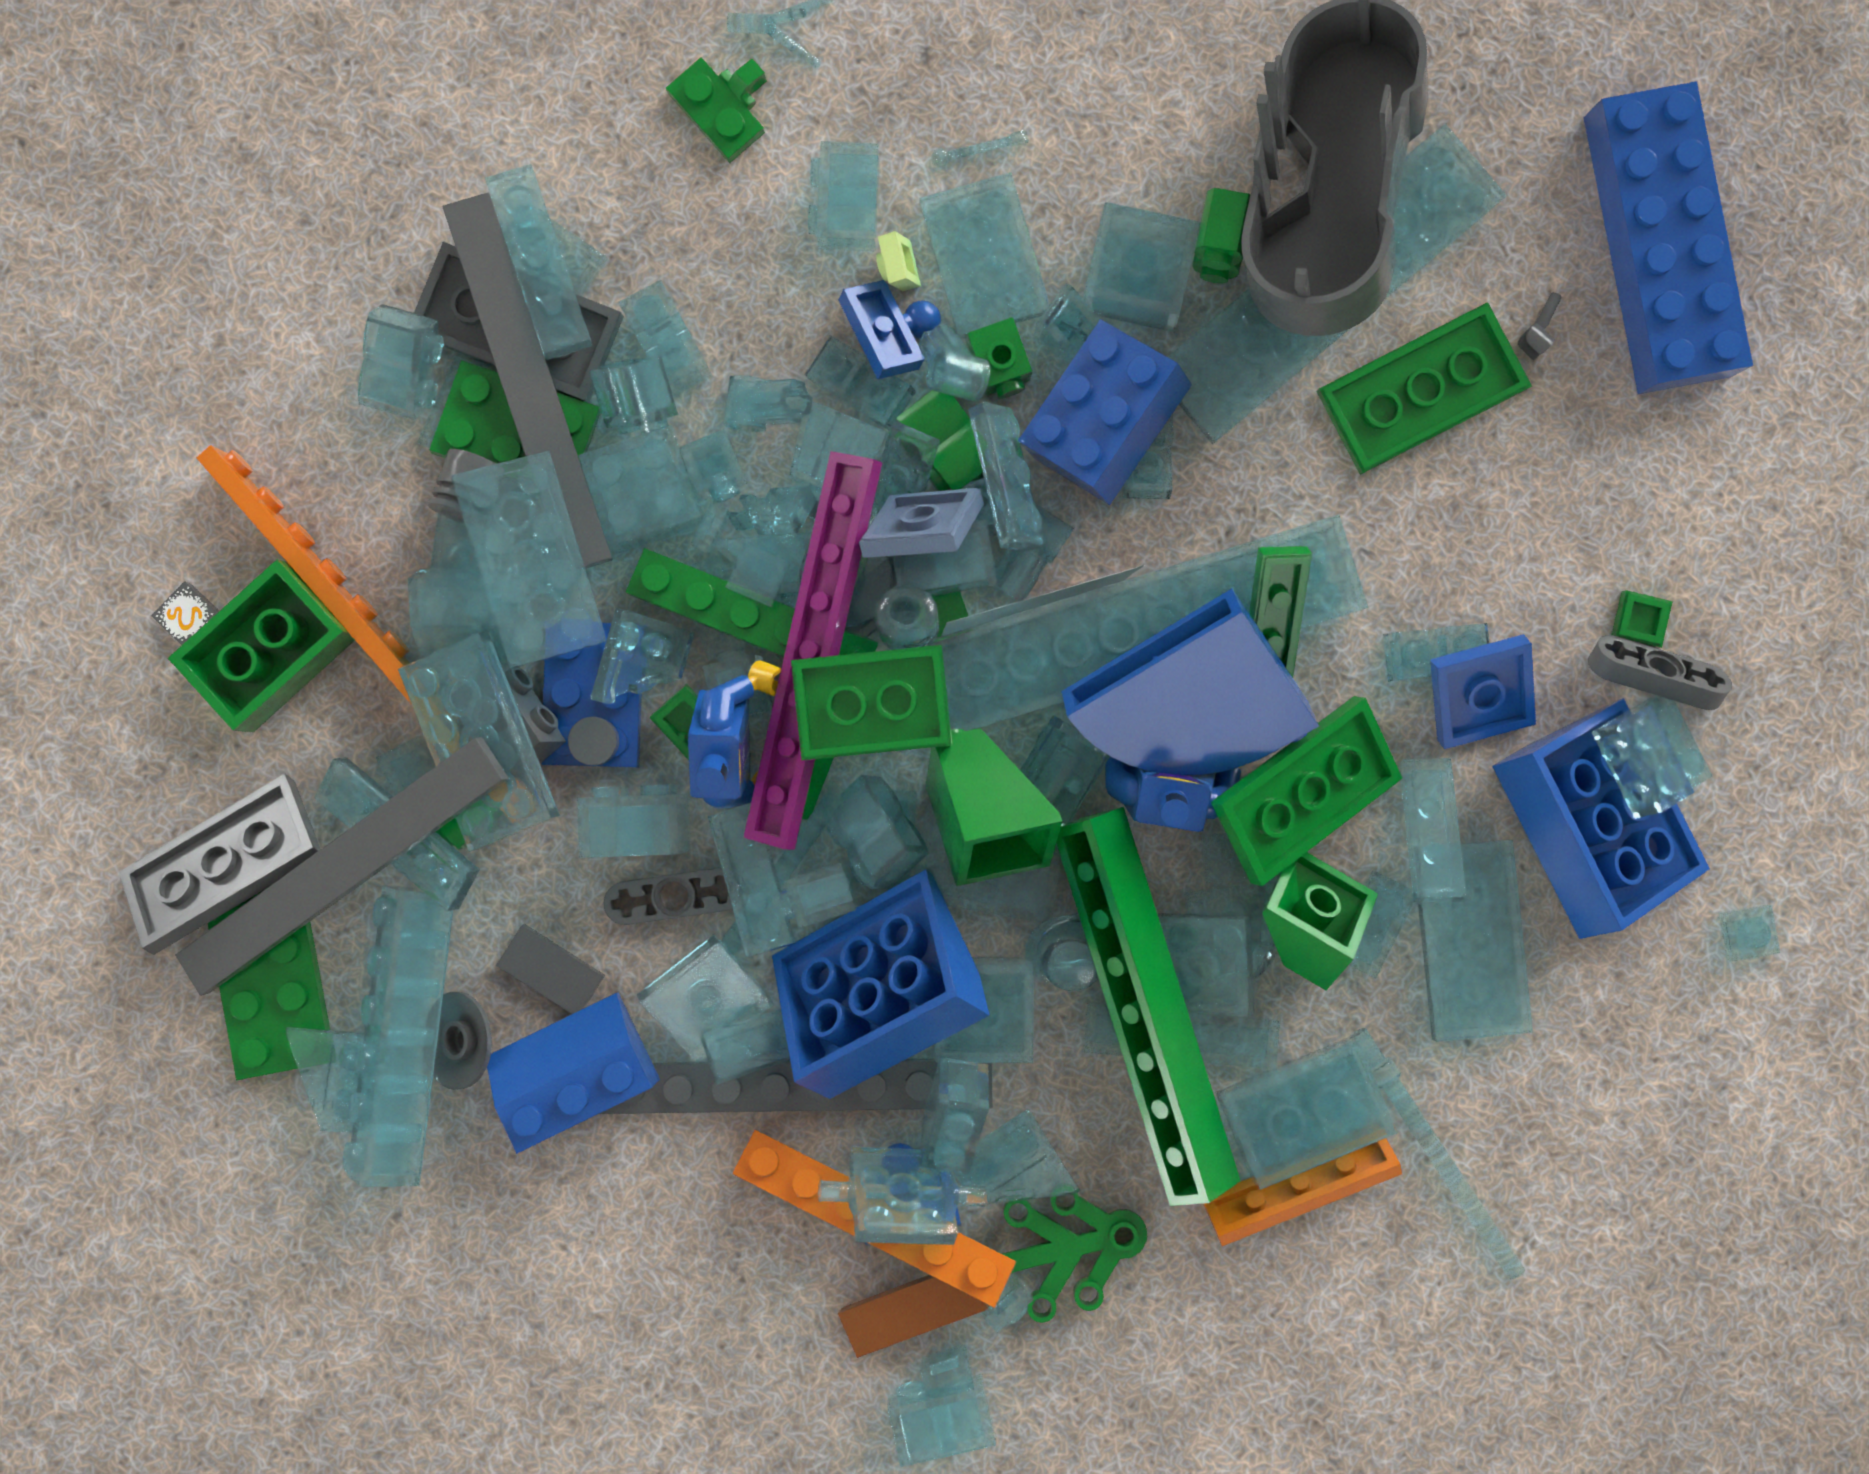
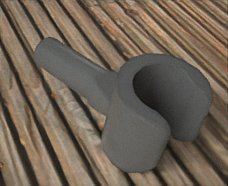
[1518,292,1562,360]

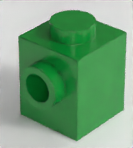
[966,317,1032,399]

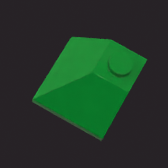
[1262,852,1378,991]

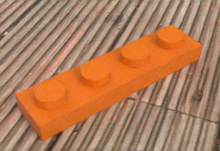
[1203,1126,1402,1247]

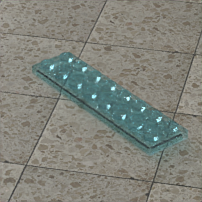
[1168,123,1507,445]

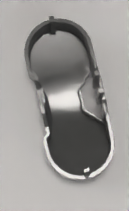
[1242,0,1428,336]

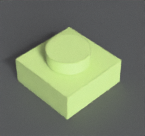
[876,231,921,291]

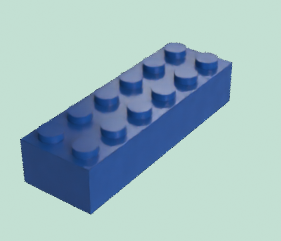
[1583,81,1753,395]

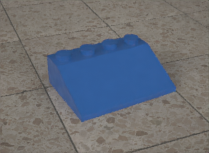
[1492,698,1710,939]
[772,869,990,1099]

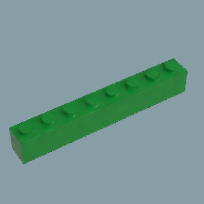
[1057,806,1241,1206]

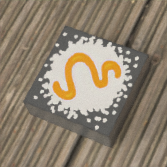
[151,581,219,645]

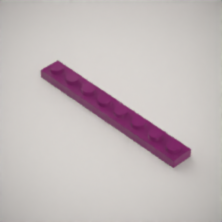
[743,451,882,850]

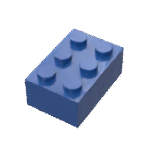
[1018,319,1192,505]

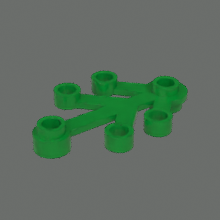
[1002,1183,1147,1323]

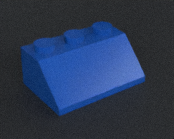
[487,992,660,1154]

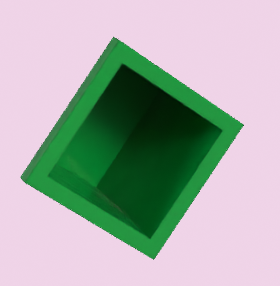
[925,728,1062,886]

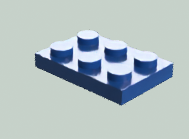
[541,621,644,768]

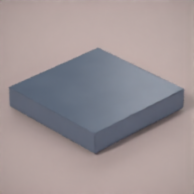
[859,488,984,558]

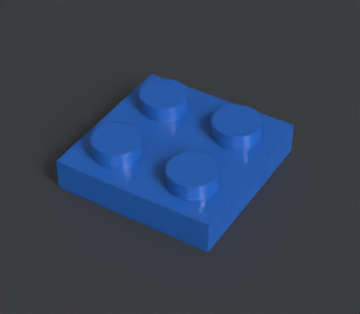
[1430,634,1536,750]

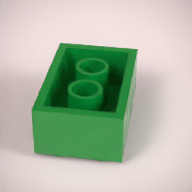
[168,559,355,732]

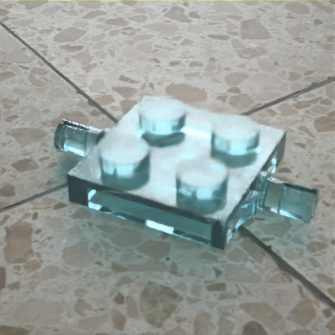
[818,1147,987,1245]

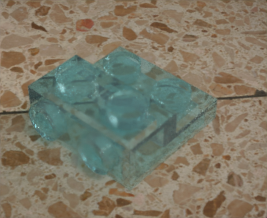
[1592,695,1712,819]

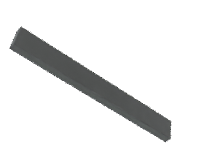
[442,192,613,575]
[175,737,509,996]

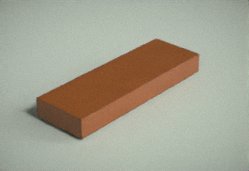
[838,1275,989,1358]

